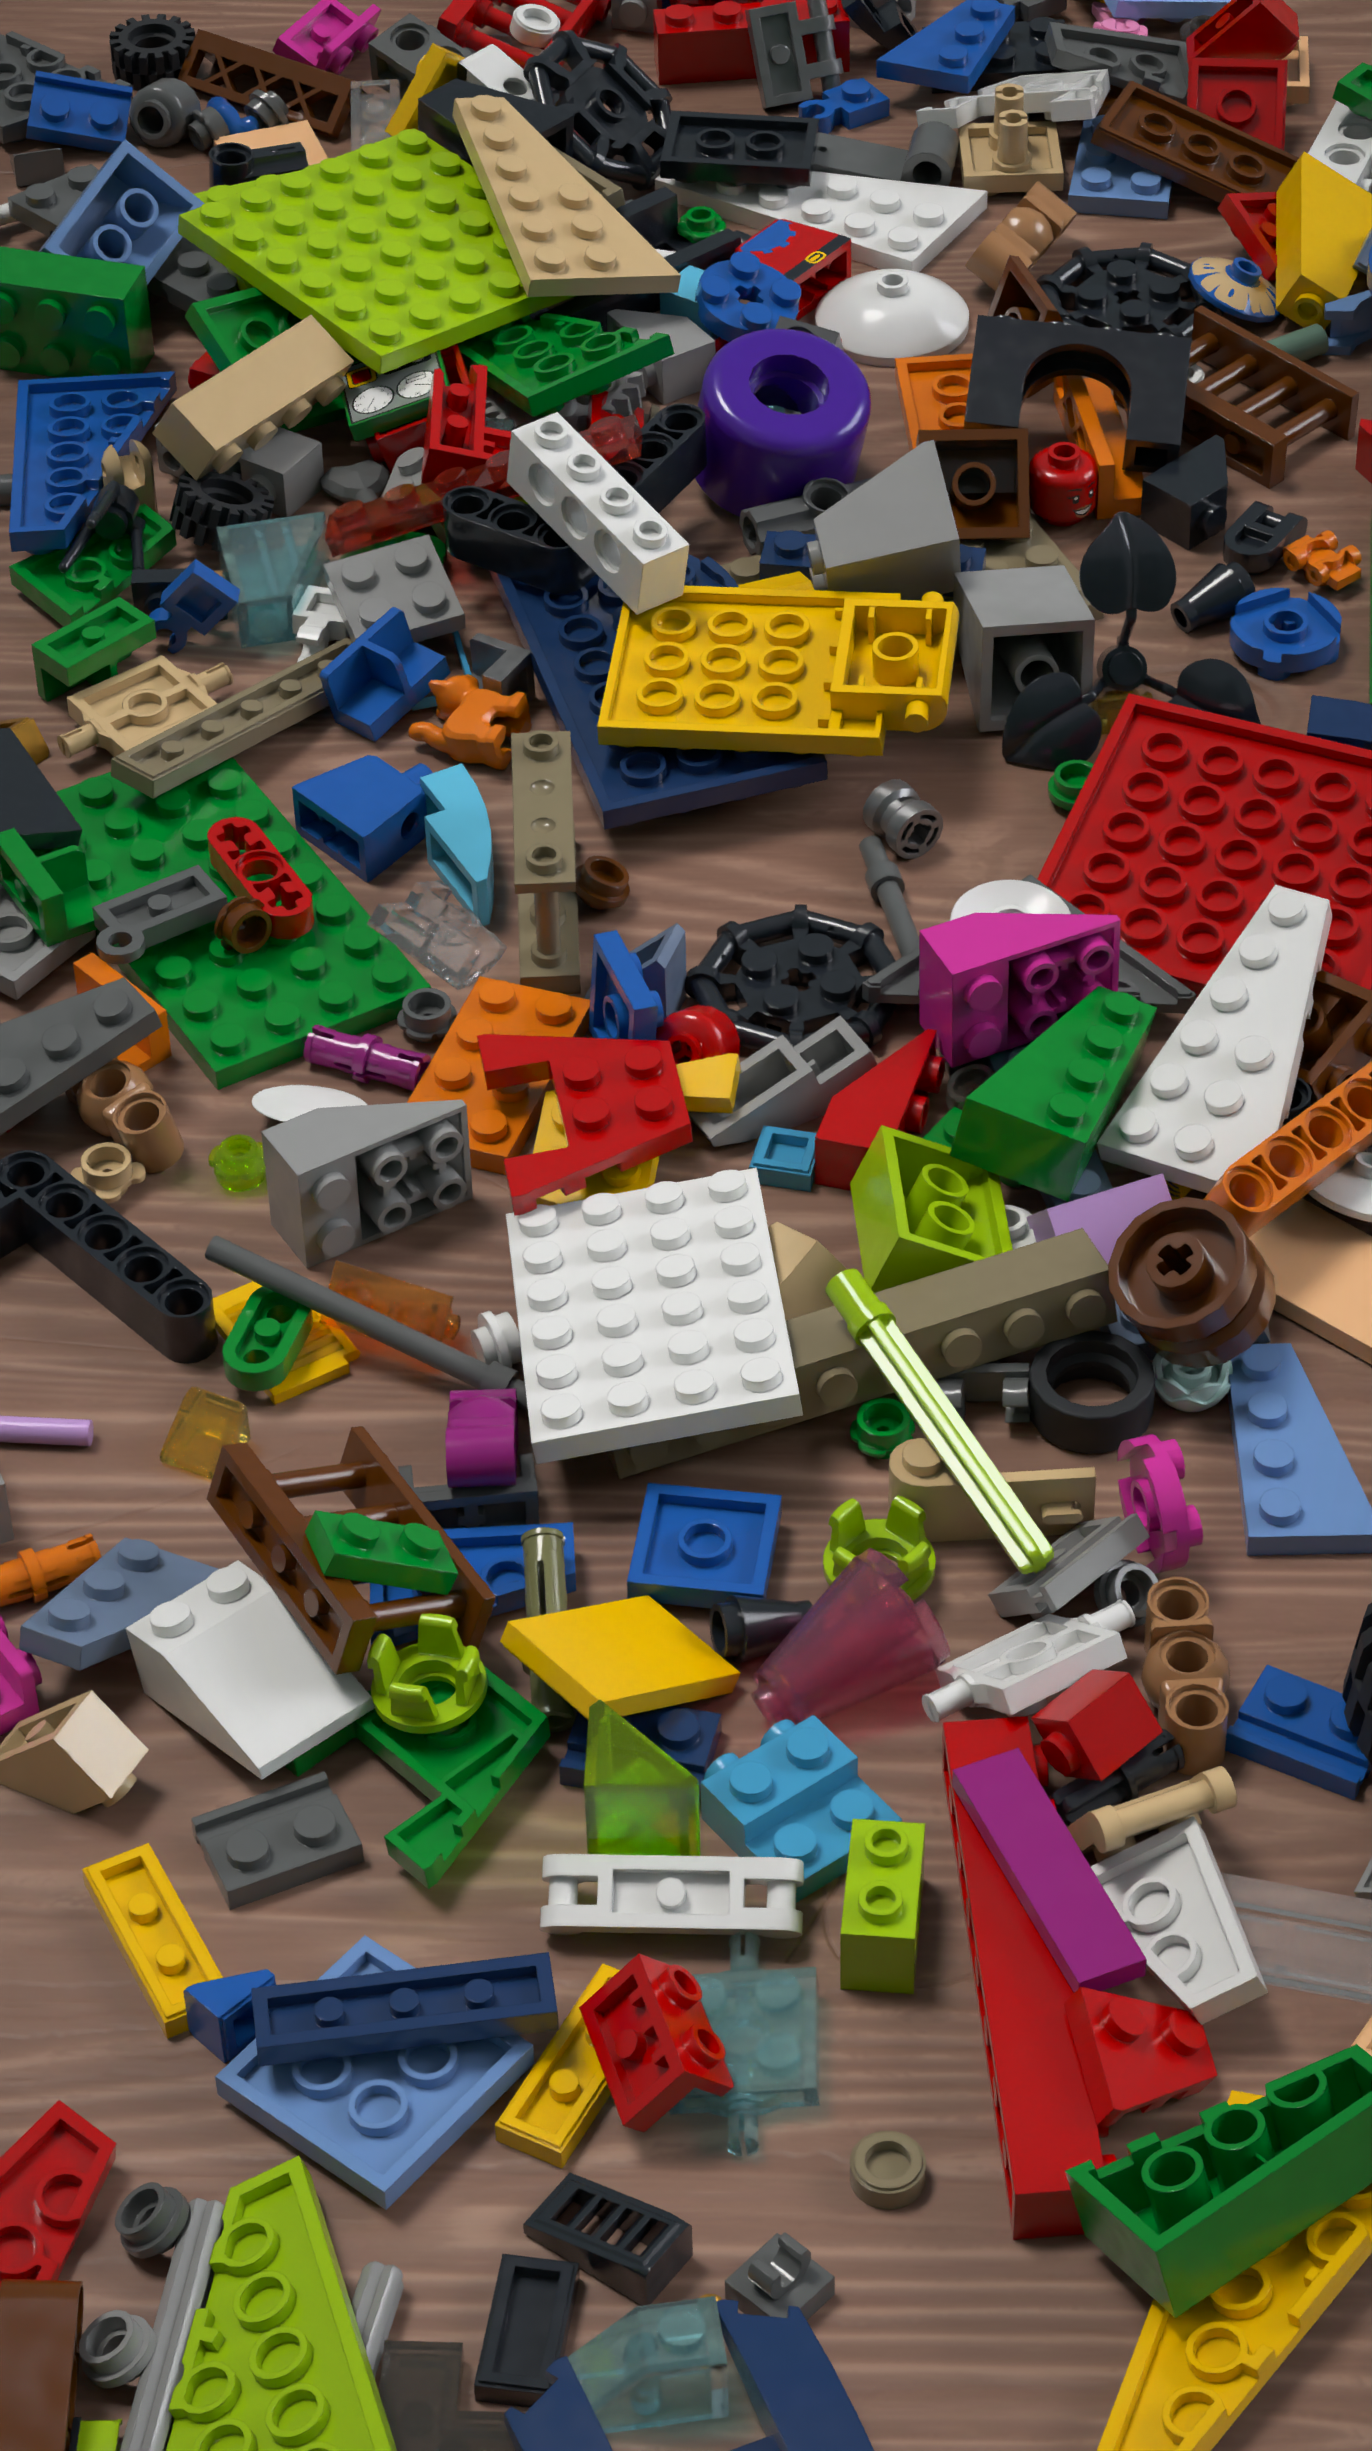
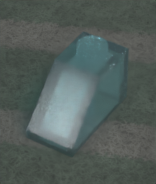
[568,2296,729,2434]

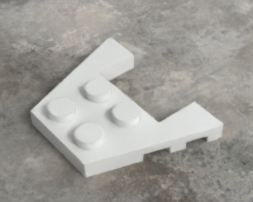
[916,69,1110,129]

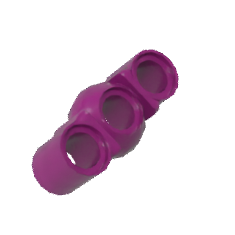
[445,1388,519,1488]

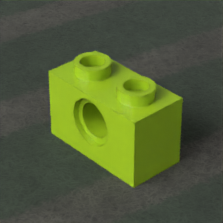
[840,1819,925,1994]

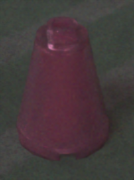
[751,1548,950,1726]

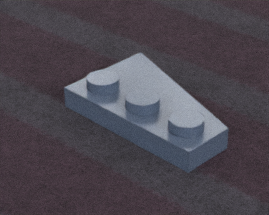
[19,1537,218,1671]

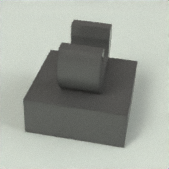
[725,2232,835,2320]

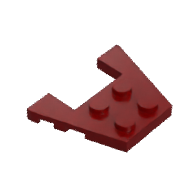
[477,1034,693,1216]

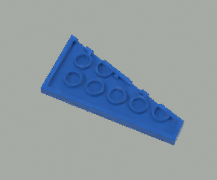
[9,371,177,555]

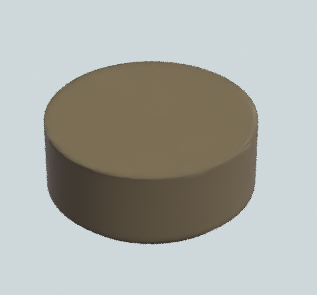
[850,2131,926,2210]

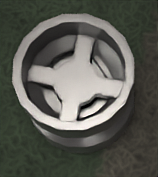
[863,779,943,859]

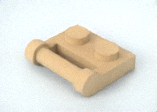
[1067,1766,1237,1862]

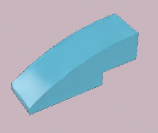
[420,763,494,928]

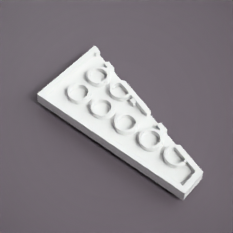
[655,171,988,272]
[1097,885,1332,1193]

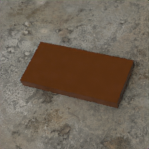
[1090,81,1299,203]

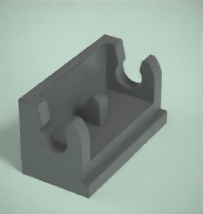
[398,1453,540,1529]

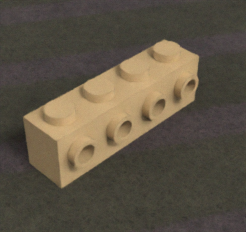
[152,315,354,481]

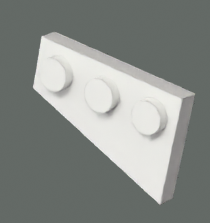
[1091,1816,1268,2025]

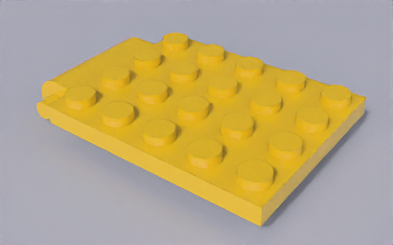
[597,585,959,757]

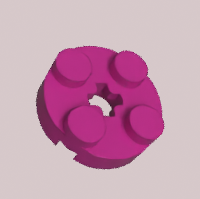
[1117,1434,1203,1574]

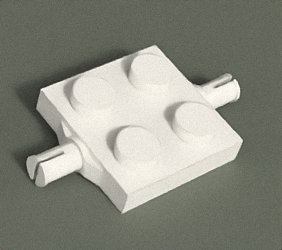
[922,1599,1135,1723]

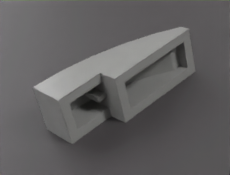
[688,1015,877,1147]

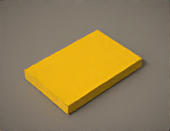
[500,1595,741,1723]

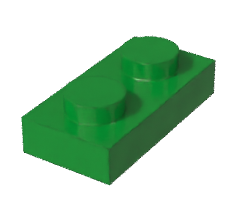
[305,1510,459,1595]

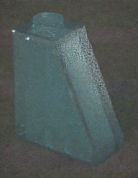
[216,512,330,648]

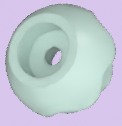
[1152,1354,1233,1412]

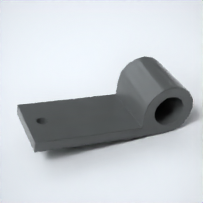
[813,121,959,186]

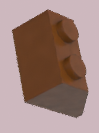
[916,428,1030,541]

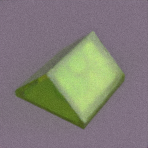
[584,1700,701,1856]

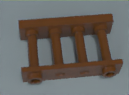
[1113,305,1359,489]
[206,1426,496,1675]

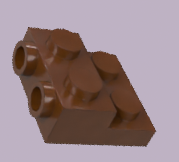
[1297,970,1372,1103]

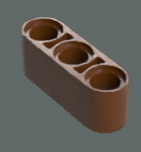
[0,2279,84,2451]

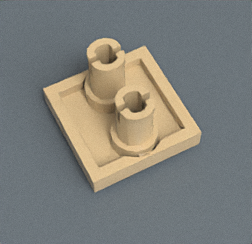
[957,83,1064,196]

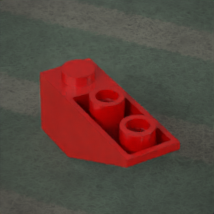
[815,1029,945,1191]

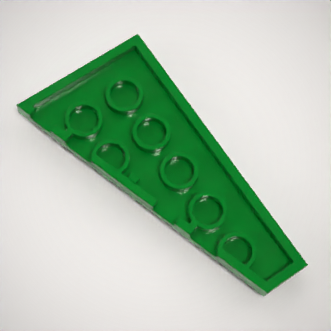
[457,313,675,417]

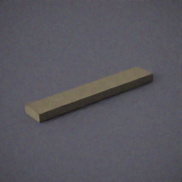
[111,638,352,798]

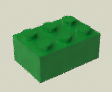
[0,246,155,378]

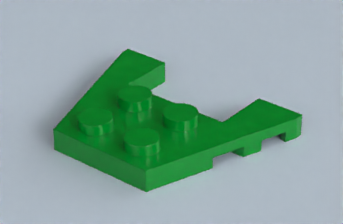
[284,1666,551,1889]

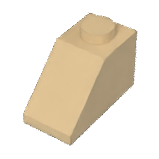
[0,1690,149,1814]

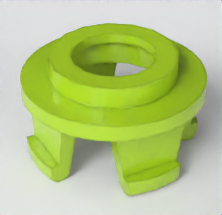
[823,1495,936,1609]
[367,1614,488,1734]

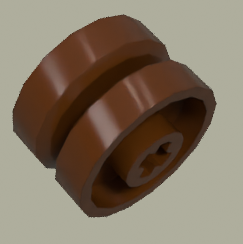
[1108,1197,1276,1369]

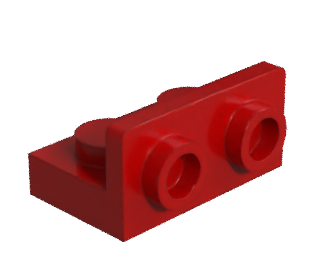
[579,1953,734,2133]

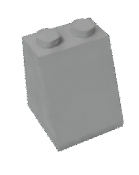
[806,440,961,600]
[953,565,1095,732]

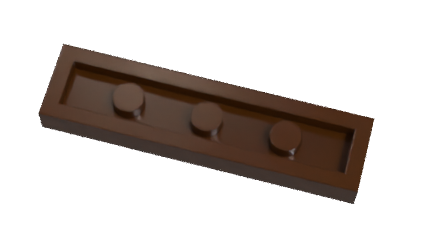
[177,29,375,139]

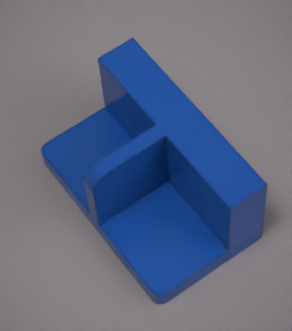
[319,607,451,742]

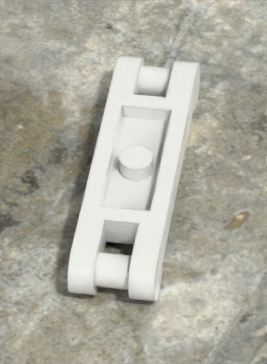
[540,1854,804,1939]

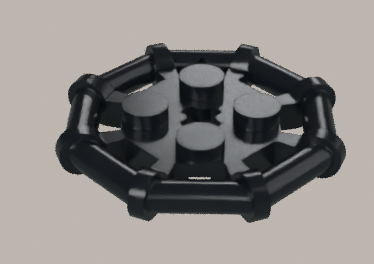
[523,30,673,191]
[1036,242,1224,338]
[685,904,899,1051]

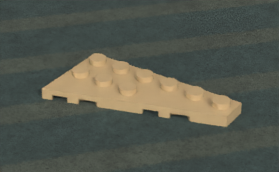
[452,95,681,297]

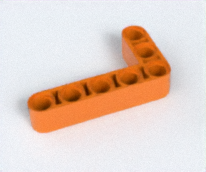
[1203,1061,1372,1238]

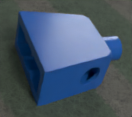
[292,755,433,883]

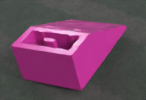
[919,913,1121,1068]

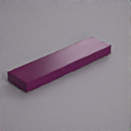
[952,1748,1147,1992]

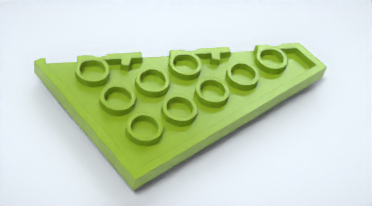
[166,2155,397,2451]

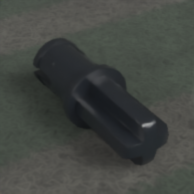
[1050,1729,1185,1826]

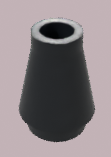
[1170,562,1256,633]
[709,1595,817,1664]

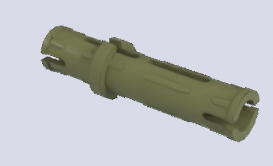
[521,1527,575,1732]

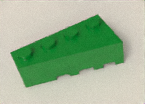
[949,986,1157,1202]

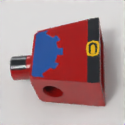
[734,219,851,321]

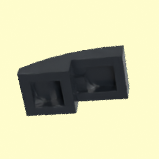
[841,0,918,50]

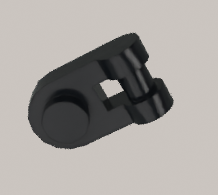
[1223,501,1308,575]

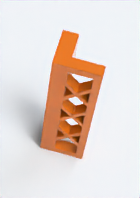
[1053,375,1144,520]

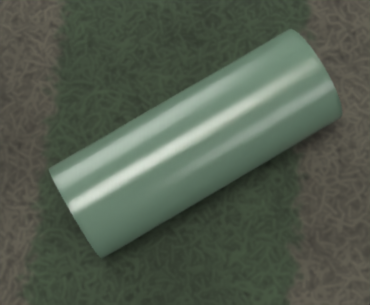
[1267,324,1329,361]

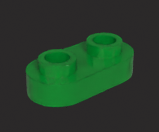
[222,1286,313,1391]

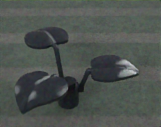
[1002,511,1261,770]

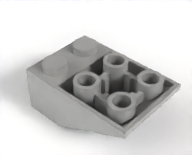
[261,1099,473,1269]

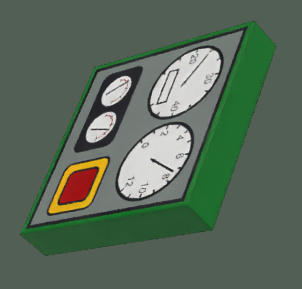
[341,350,450,441]

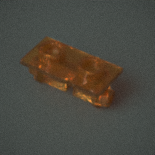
[319,1260,461,1342]

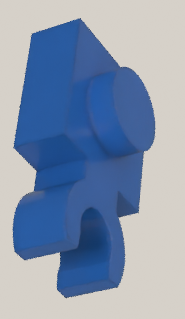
[799,78,890,134]
[149,559,240,654]

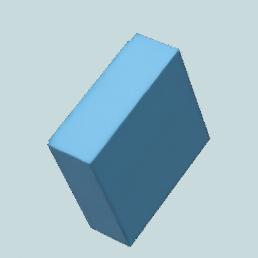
[749,1125,817,1192]

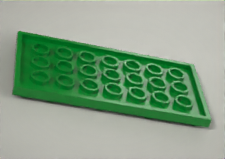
[31,757,431,1090]

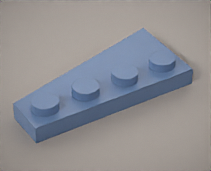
[1227,1343,1372,1556]

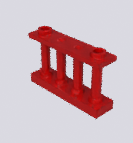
[437,0,611,69]

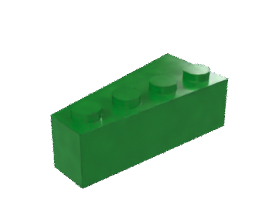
[1065,2044,1372,2318]

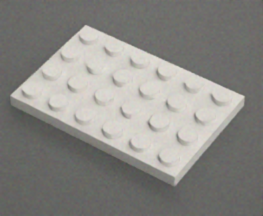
[506,1168,803,1464]

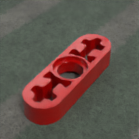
[207,817,314,940]

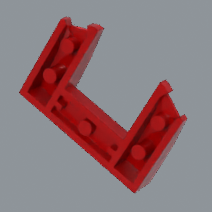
[421,364,644,489]

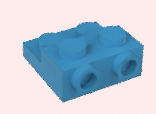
[701,1715,902,1903]

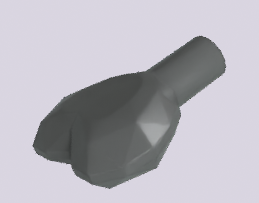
[320,459,389,524]

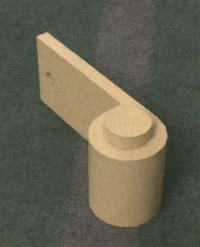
[888,1438,1096,1542]

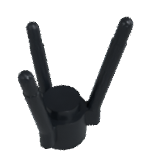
[58,480,146,573]

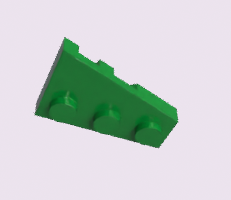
[9,503,177,626]

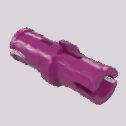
[304,1024,431,1091]

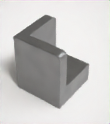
[470,633,536,703]

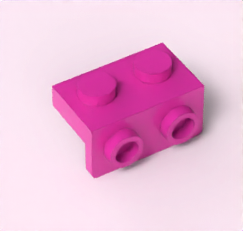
[272,0,381,75]

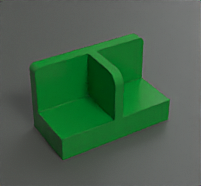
[31,597,157,702]
[0,828,103,947]

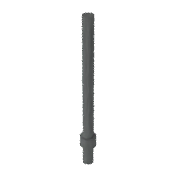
[859,836,974,1087]
[205,1235,528,1412]

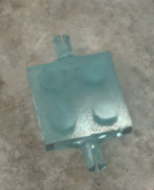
[669,1932,820,2156]

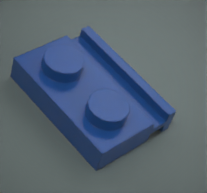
[26,70,133,153]
[1225,1665,1372,1800]

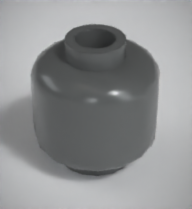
[129,78,201,148]

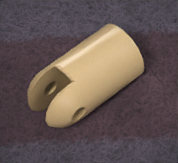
[101,439,158,514]

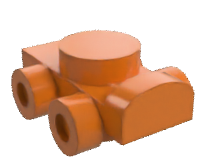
[1283,530,1362,591]

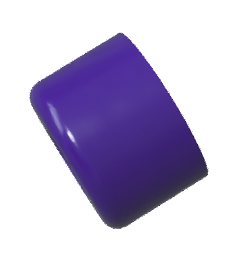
[695,329,871,517]

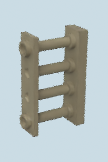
[511,730,581,994]

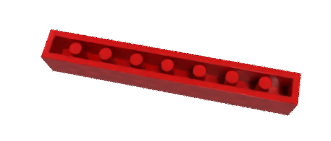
[942,1716,1117,2240]

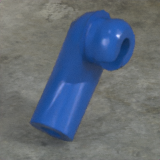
[206,97,259,135]

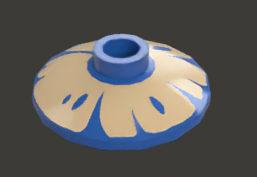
[1188,257,1281,323]

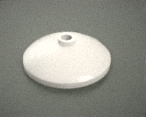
[815,269,969,367]

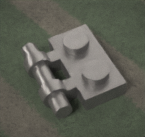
[745,0,844,109]

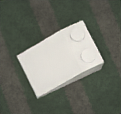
[125,1560,375,1780]

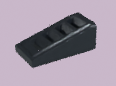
[523,2172,693,2308]

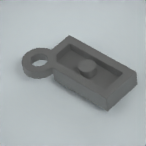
[92,865,227,964]

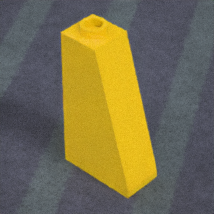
[1276,152,1372,330]

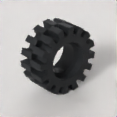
[109,14,196,91]
[169,469,274,554]

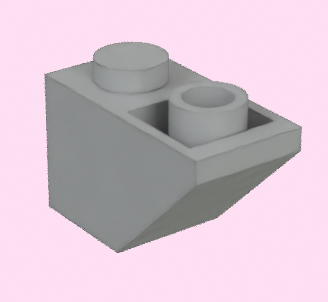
[607,309,716,405]

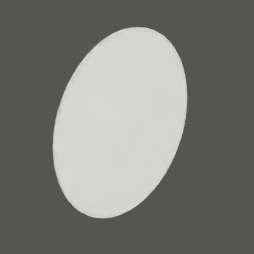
[252,1085,367,1122]

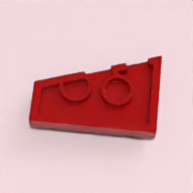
[0,2100,116,2286]

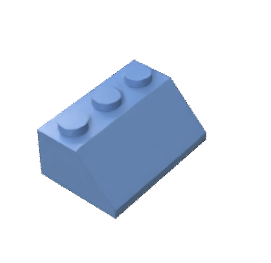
[38,139,205,285]

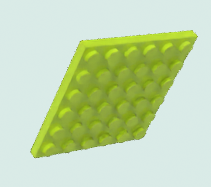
[178,128,574,375]

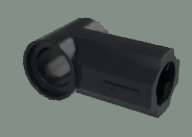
[209,142,309,189]

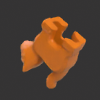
[408,674,532,770]

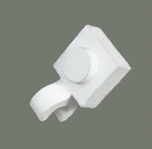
[292,585,349,663]

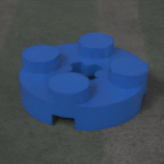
[695,251,801,342]
[1229,588,1342,681]

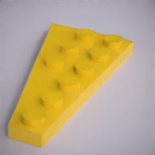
[1097,2090,1372,2451]

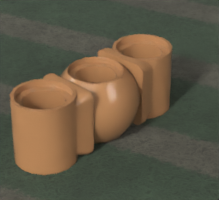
[965,181,1077,292]
[65,1057,184,1173]
[1141,1577,1230,1776]

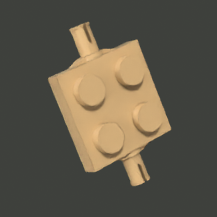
[57,655,233,758]

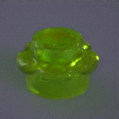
[208,1134,266,1192]

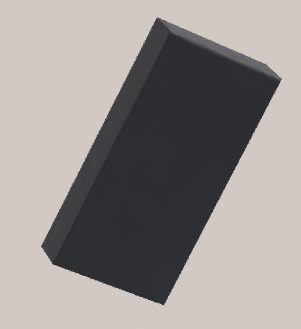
[474,2254,580,2408]

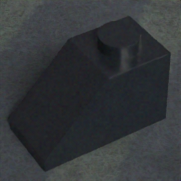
[1141,435,1228,551]

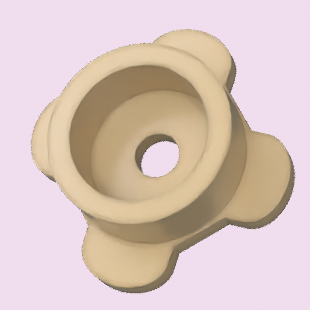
[71,1142,146,1203]

